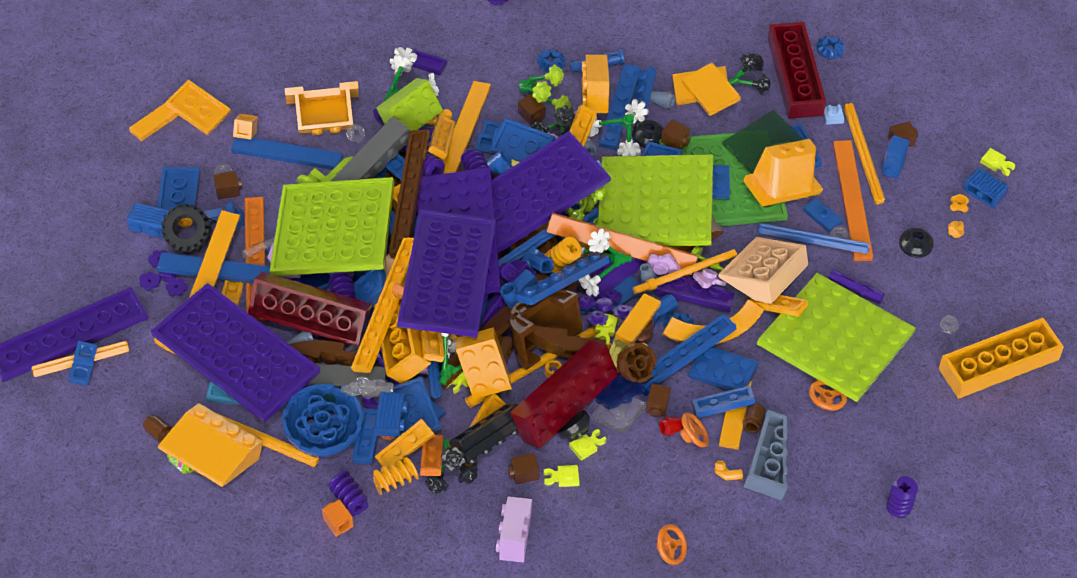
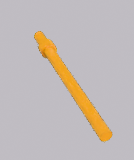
[632,249,737,294]

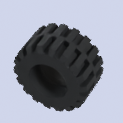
[161,204,211,253]

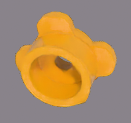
[950,194,969,213]

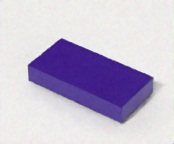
[409,50,447,76]

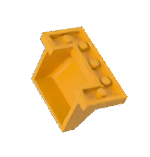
[285,81,358,135]
[743,139,823,207]

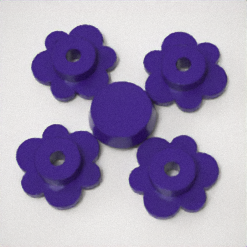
[139,250,188,296]
[578,289,633,325]

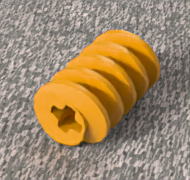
[544,237,582,273]
[373,457,418,495]

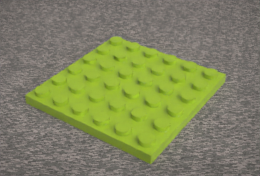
[598,154,713,246]
[269,177,395,276]
[757,273,916,402]

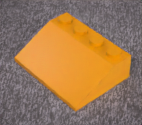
[158,403,263,487]

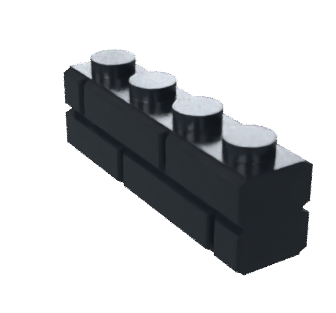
[449,403,519,464]

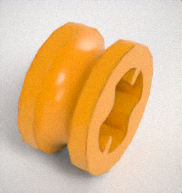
[545,360,562,378]

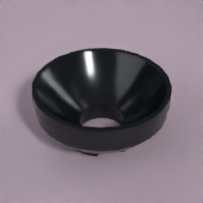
[632,120,664,148]
[899,228,933,258]
[557,410,590,440]

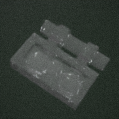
[341,377,393,398]

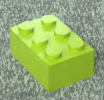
[376,78,443,131]

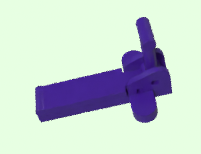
[480,260,538,329]

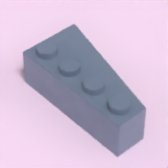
[743,410,787,500]

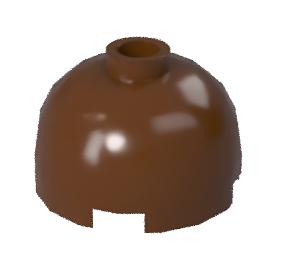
[616,343,657,383]

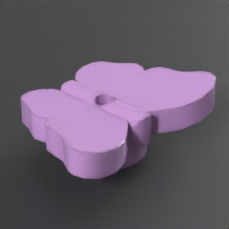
[647,254,681,275]
[693,268,727,288]

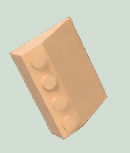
[719,237,808,303]

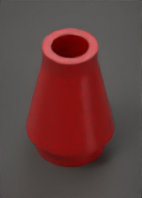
[659,417,683,436]

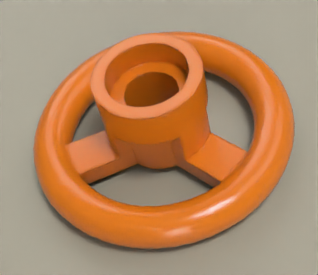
[809,380,847,410]
[680,412,709,448]
[657,524,687,565]

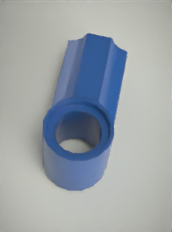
[487,150,513,176]
[521,246,554,274]
[500,269,537,308]
[653,294,678,328]

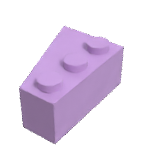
[496,497,532,563]

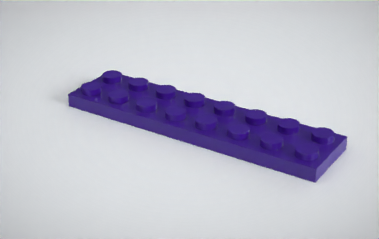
[0,287,148,382]

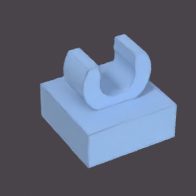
[824,104,844,125]

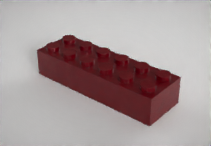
[768,22,826,119]
[248,272,372,347]
[510,340,619,449]

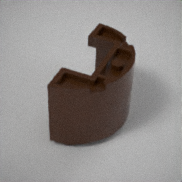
[510,289,583,370]

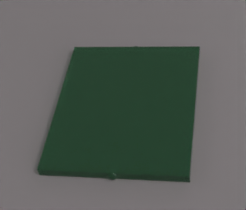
[722,110,804,174]

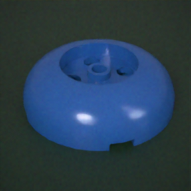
[282,384,363,457]

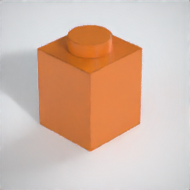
[322,499,353,537]

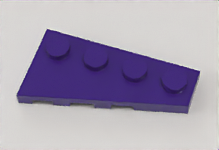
[581,257,647,302]
[655,273,735,312]

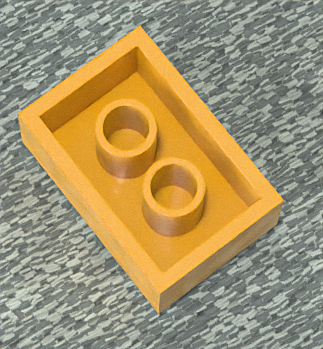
[581,55,609,113]
[455,327,512,399]

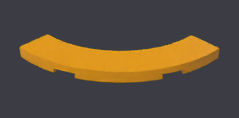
[662,300,765,345]

